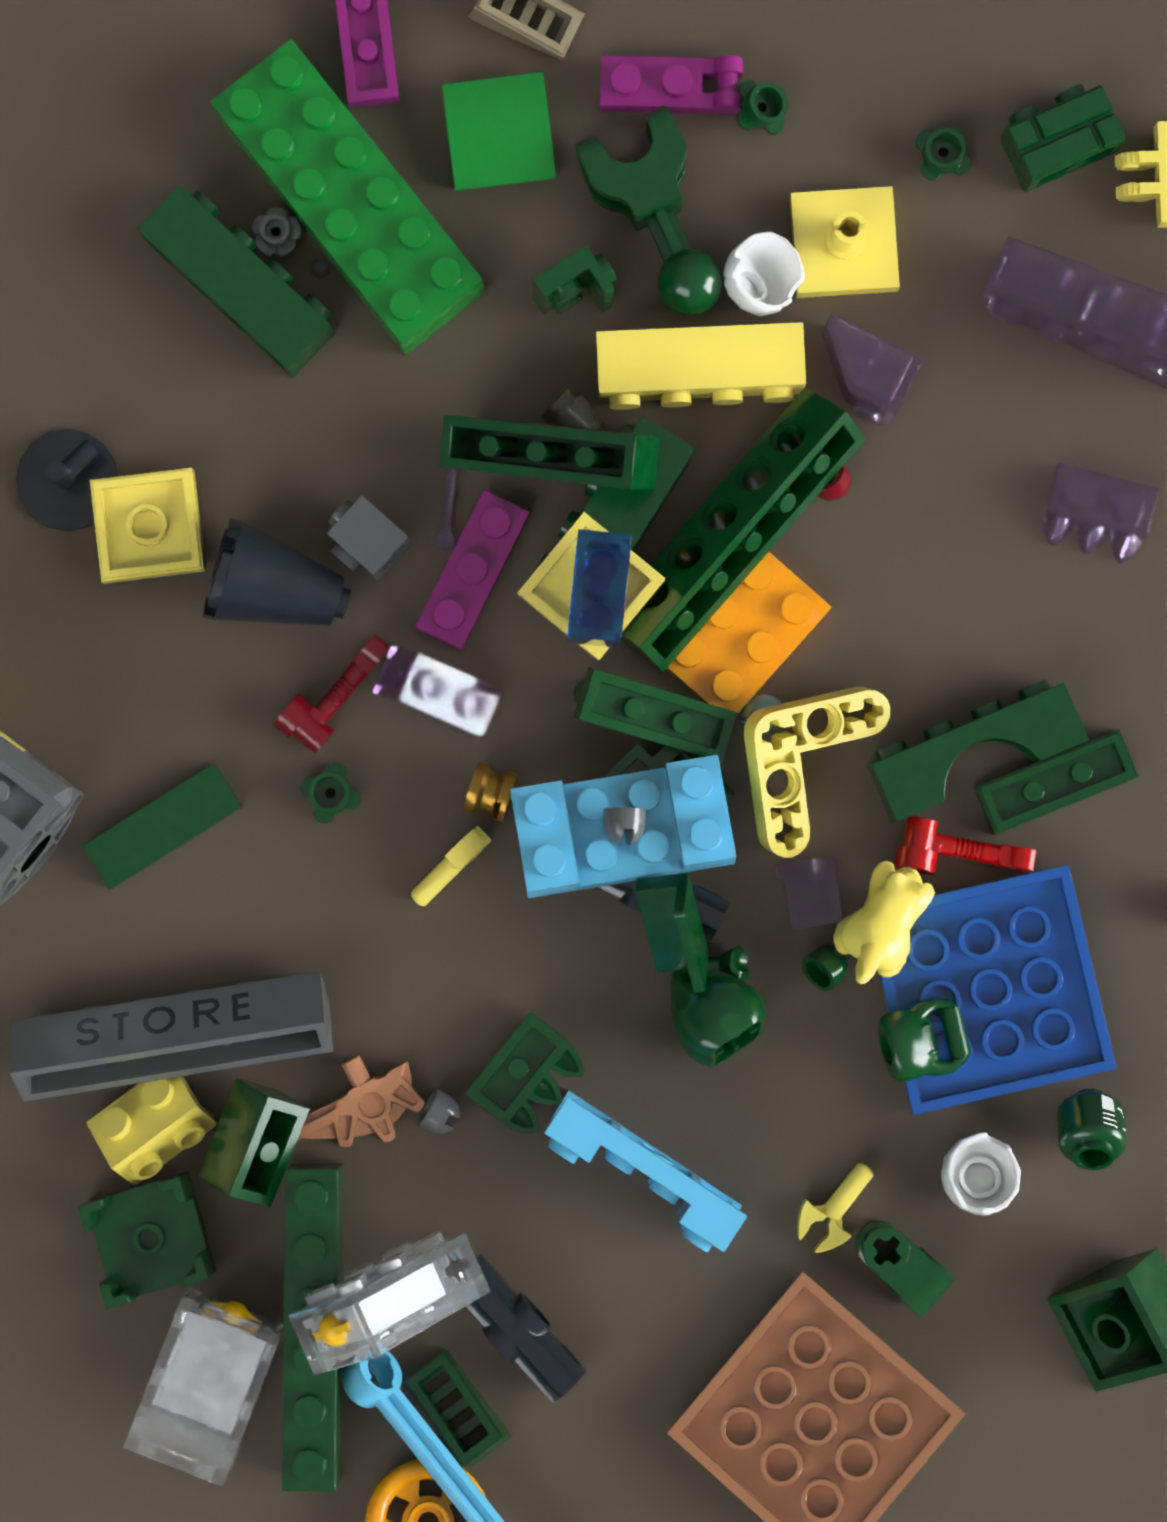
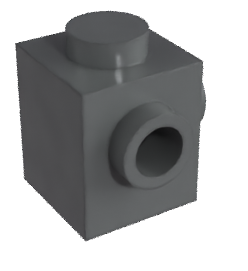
[327,495,412,581]

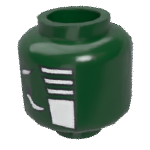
[1057,1089,1127,1170]

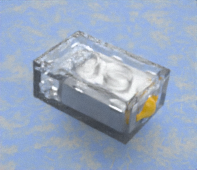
[288,1231,491,1375]
[123,1288,284,1487]

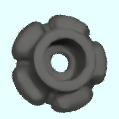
[251,207,302,257]

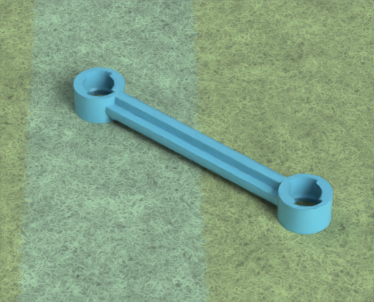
[341,1346,504,1522]

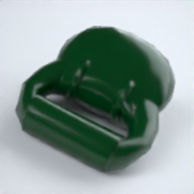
[877,997,971,1082]

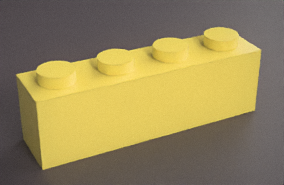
[596,322,806,410]

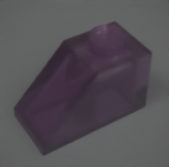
[822,314,923,425]

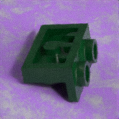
[532,245,617,315]

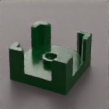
[77,1171,217,1309]

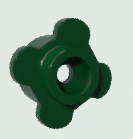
[737,80,787,135]
[915,125,971,181]
[300,763,361,824]

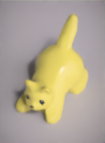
[833,861,935,984]

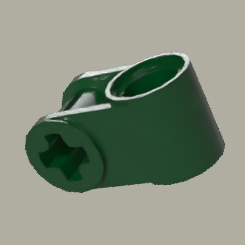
[855,1221,956,1318]

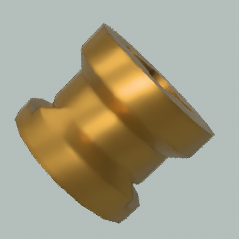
[463,761,518,822]

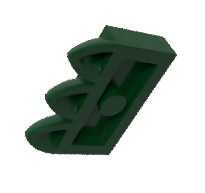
[465,1011,584,1133]

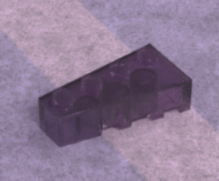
[983,236,1167,390]

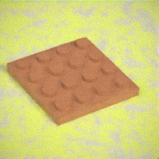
[667,1272,966,1522]

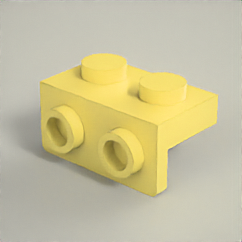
[86,1076,217,1185]

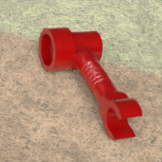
[894,816,1037,875]

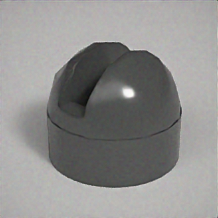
[603,807,646,845]
[417,1088,461,1135]

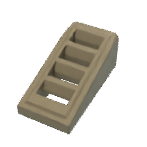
[467,0,585,61]

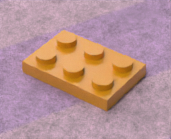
[667,552,832,714]

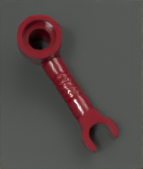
[272,634,391,754]

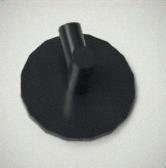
[16,429,118,531]

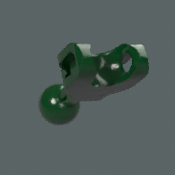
[576,106,723,316]

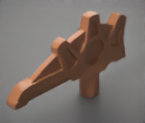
[297,1055,425,1148]

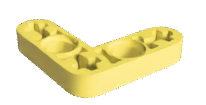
[744,687,890,858]

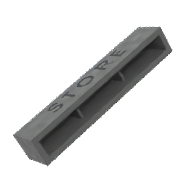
[10,971,333,1102]

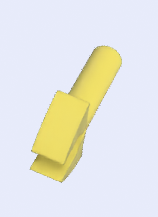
[411,826,492,906]
[797,1163,873,1253]

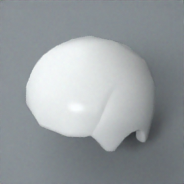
[723,231,805,317]
[941,1132,1021,1216]

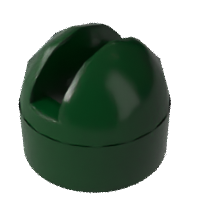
[802,945,848,991]

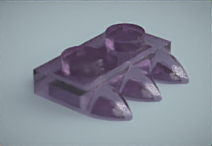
[1043,462,1159,564]

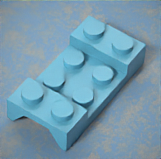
[510,755,737,899]
[544,1090,747,1252]

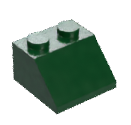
[1047,1248,1167,1392]

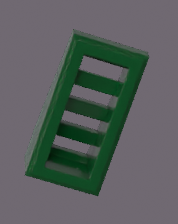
[404,1349,511,1468]

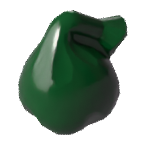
[670,945,766,1068]

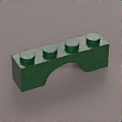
[867,679,1089,823]

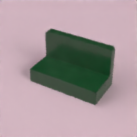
[635,873,709,993]

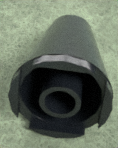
[202,517,351,626]

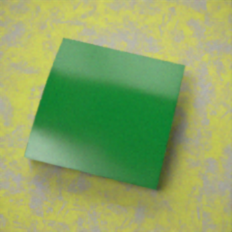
[442,71,556,191]

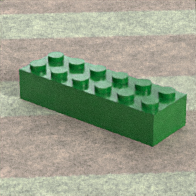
[210,39,485,355]

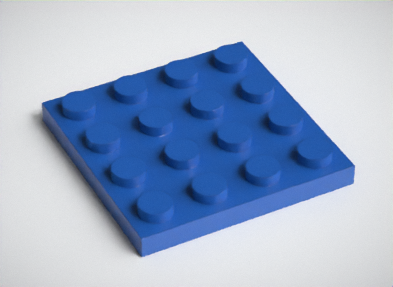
[879,865,1117,1115]

